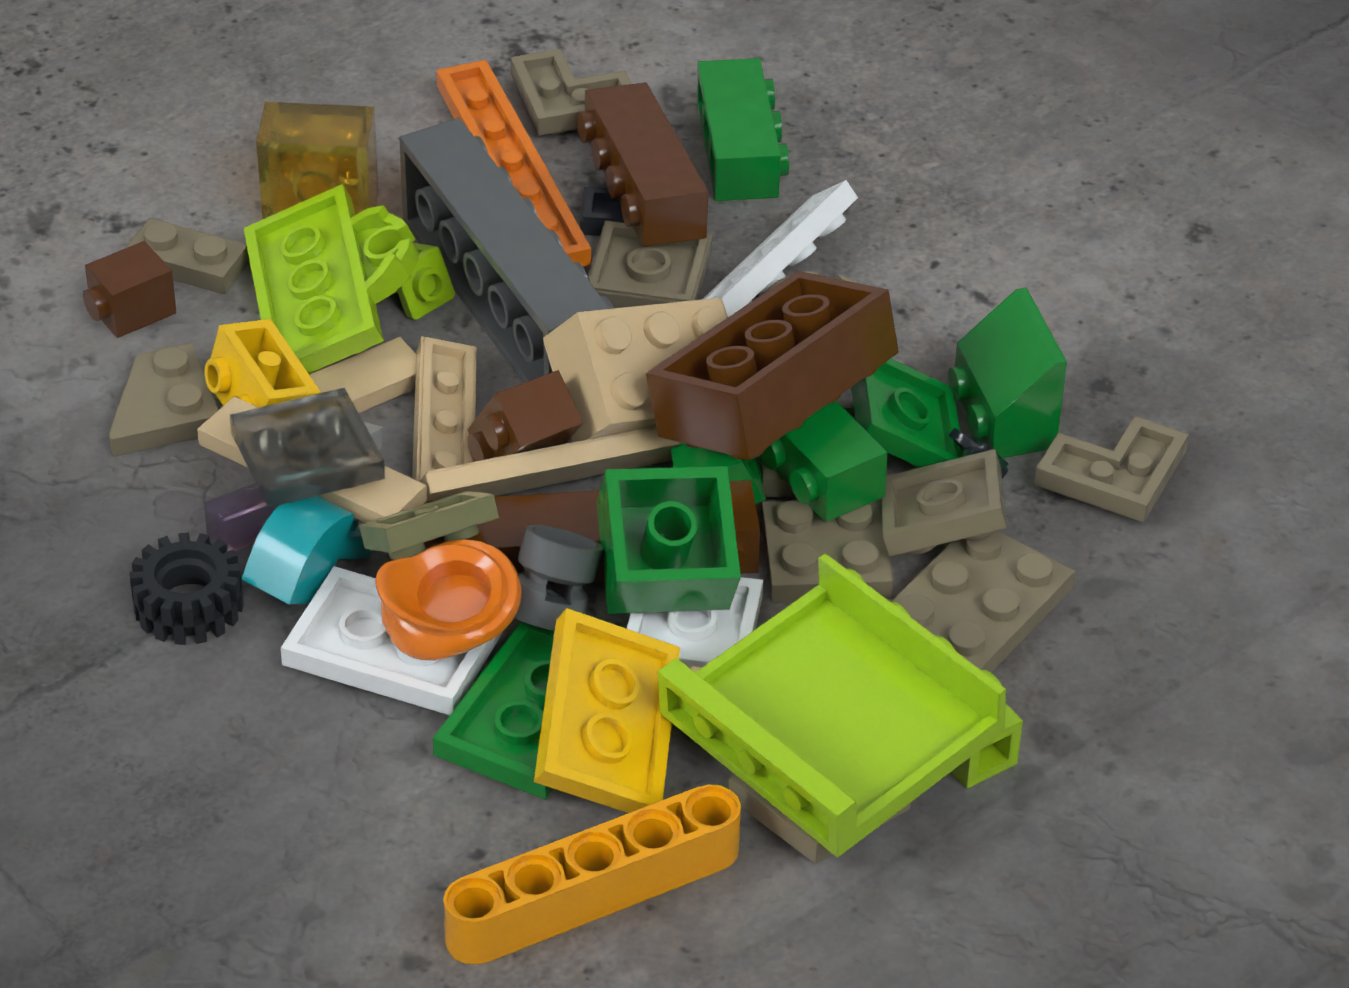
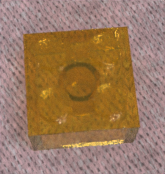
[256,102,379,219]

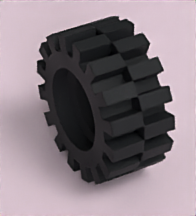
[130,532,244,645]

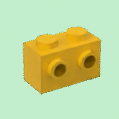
[205,319,321,428]

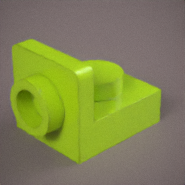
[389,243,455,320]

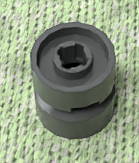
[514,524,603,631]

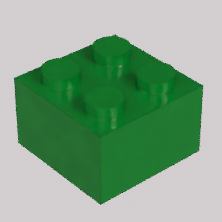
[596,466,741,614]

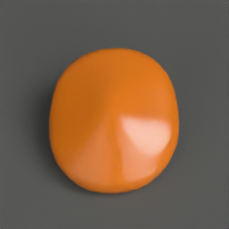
[375,539,522,661]

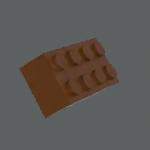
[646,271,899,460]

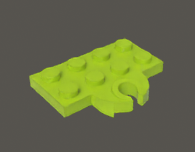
[243,184,419,374]

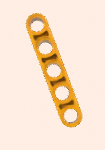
[443,784,741,965]

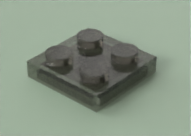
[230,387,385,507]

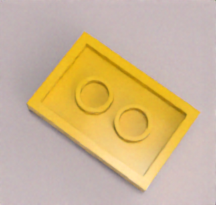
[534,608,680,813]

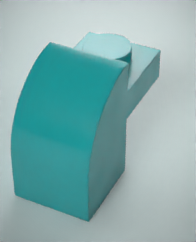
[241,490,372,604]

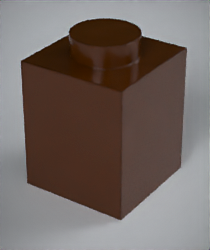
[83,241,176,338]

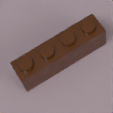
[577,82,708,247]

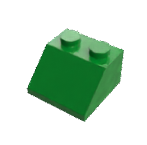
[948,287,1067,458]

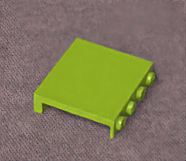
[657,553,1006,858]

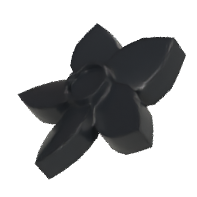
[949,427,1009,479]

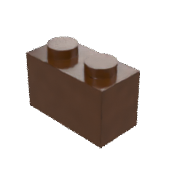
[467,370,583,462]

